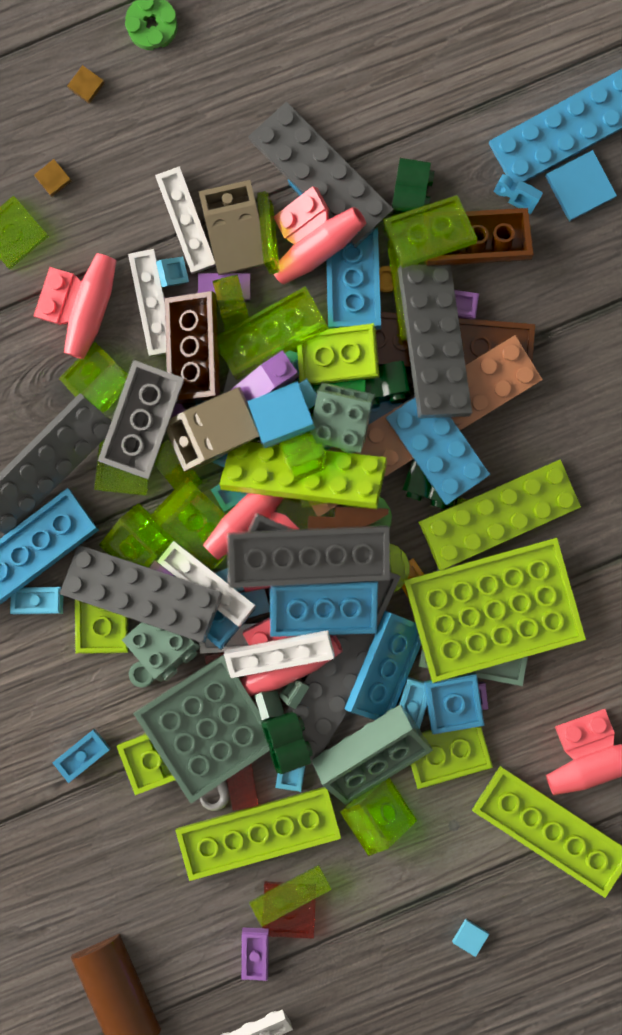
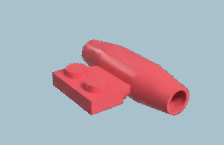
[272,186,366,285]
[34,253,116,360]
[203,493,299,560]
[240,617,343,697]
[546,709,622,795]

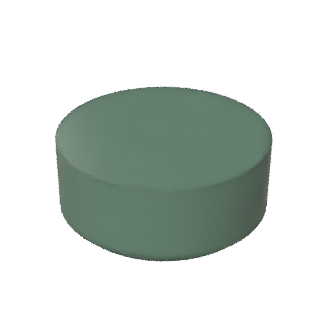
[129,661,154,687]

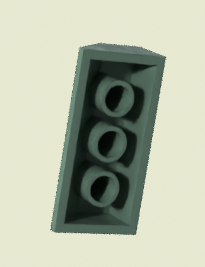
[312,705,433,805]

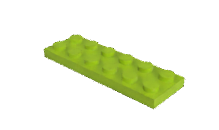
[219,442,387,509]
[419,459,581,570]
[472,766,622,898]
[175,787,341,881]

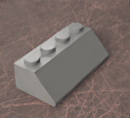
[98,360,184,479]

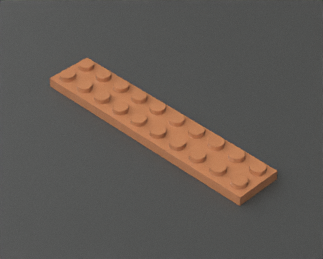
[308,335,543,517]

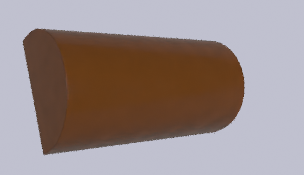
[422,208,533,266]
[165,291,220,404]
[71,934,161,1035]

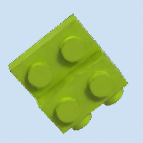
[117,733,175,795]

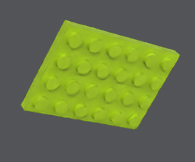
[404,538,586,683]

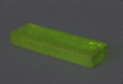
[257,191,280,275]
[249,865,331,927]

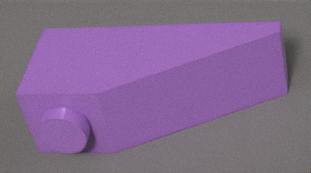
[230,350,299,405]

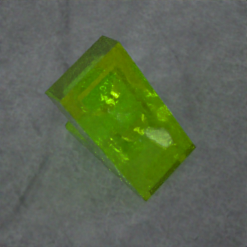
[212,274,250,332]

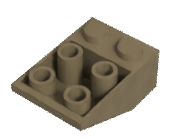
[199,180,269,276]
[166,387,260,471]

